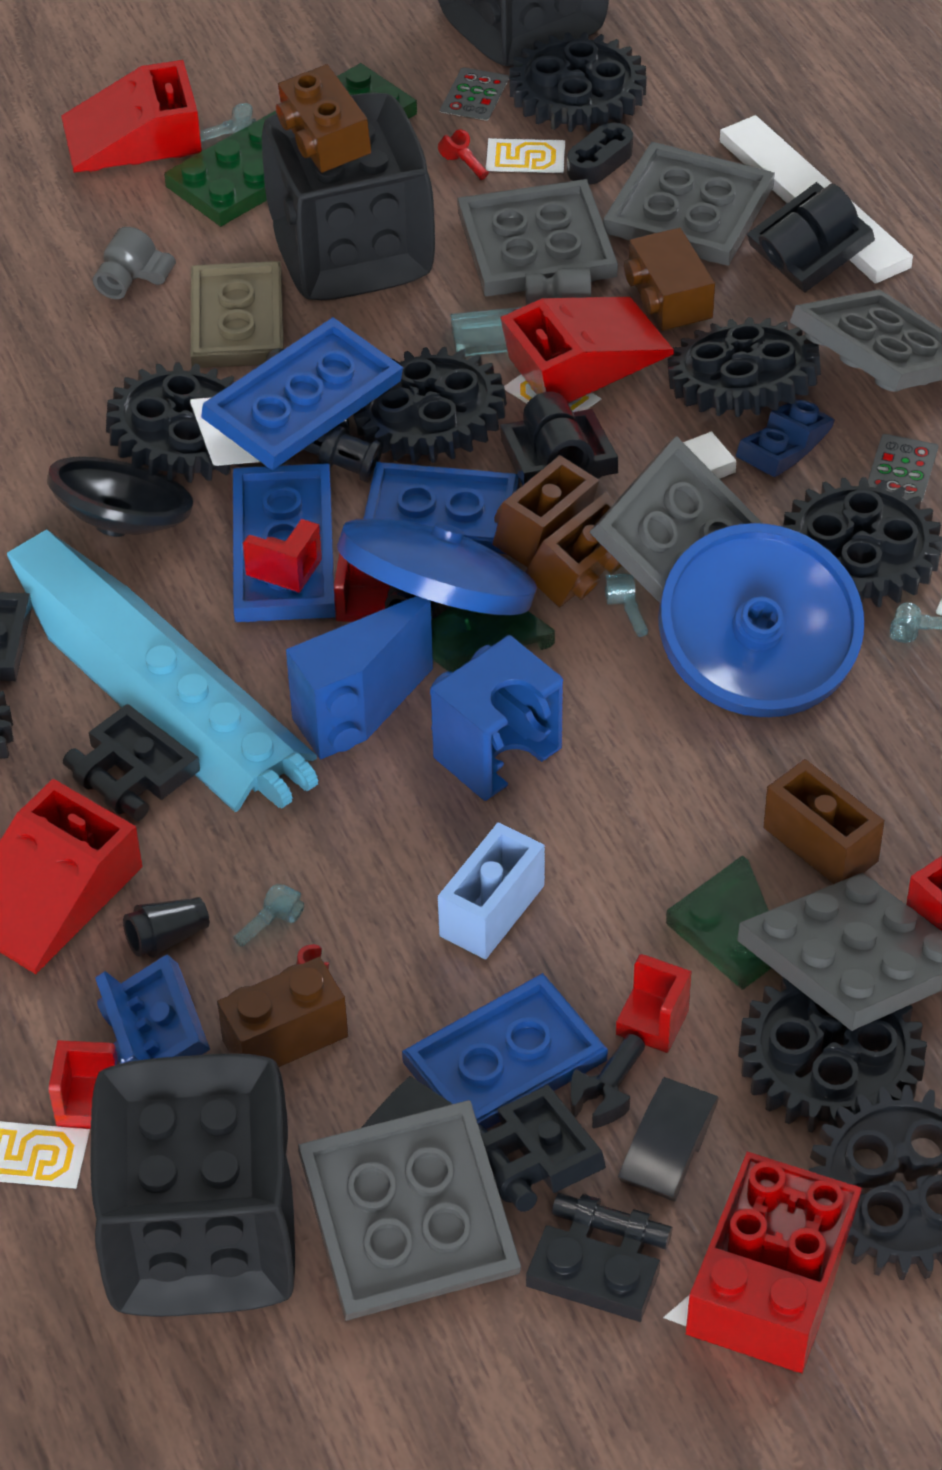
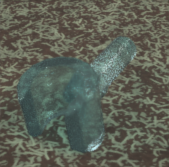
[200,103,256,142]
[605,574,649,637]
[890,603,942,643]
[233,884,305,947]

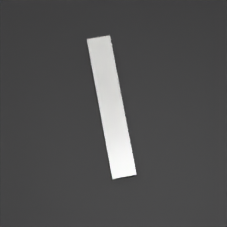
[720,115,913,284]

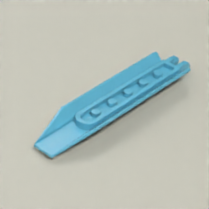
[7,529,319,812]

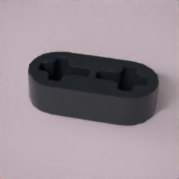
[567,122,633,185]

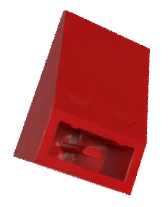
[61,60,202,173]
[500,297,674,403]
[0,779,143,974]
[686,1151,862,1374]

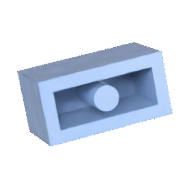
[438,822,545,960]

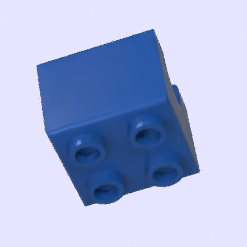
[430,635,563,801]

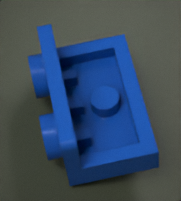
[95,955,210,1064]

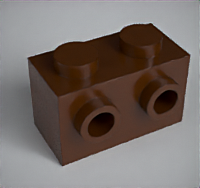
[276,64,371,173]
[624,227,715,331]
[492,455,599,568]
[525,492,622,608]
[763,759,885,884]
[217,957,348,1067]

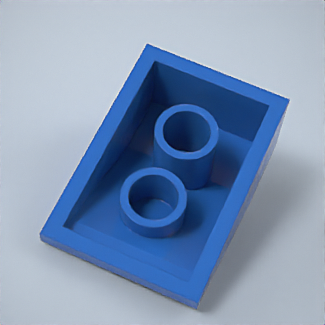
[286,596,433,760]

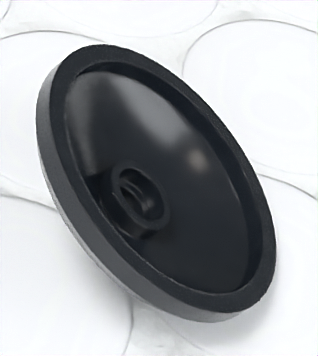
[47,456,193,537]

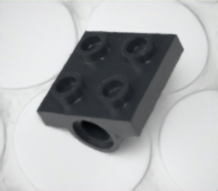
[747,182,875,293]
[500,392,619,485]

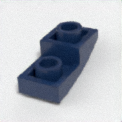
[736,399,835,477]

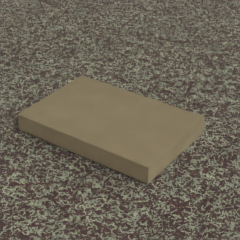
[190,261,284,368]

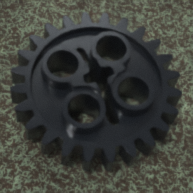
[509,32,647,132]
[667,317,821,417]
[354,347,507,464]
[106,362,244,483]
[781,477,942,607]
[738,976,927,1133]
[808,1085,942,1280]

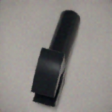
[570,1034,645,1129]

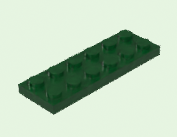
[164,63,417,227]

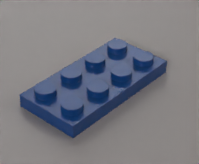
[201,317,403,470]
[233,463,335,622]

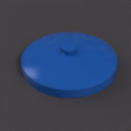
[337,519,537,615]
[658,523,864,718]

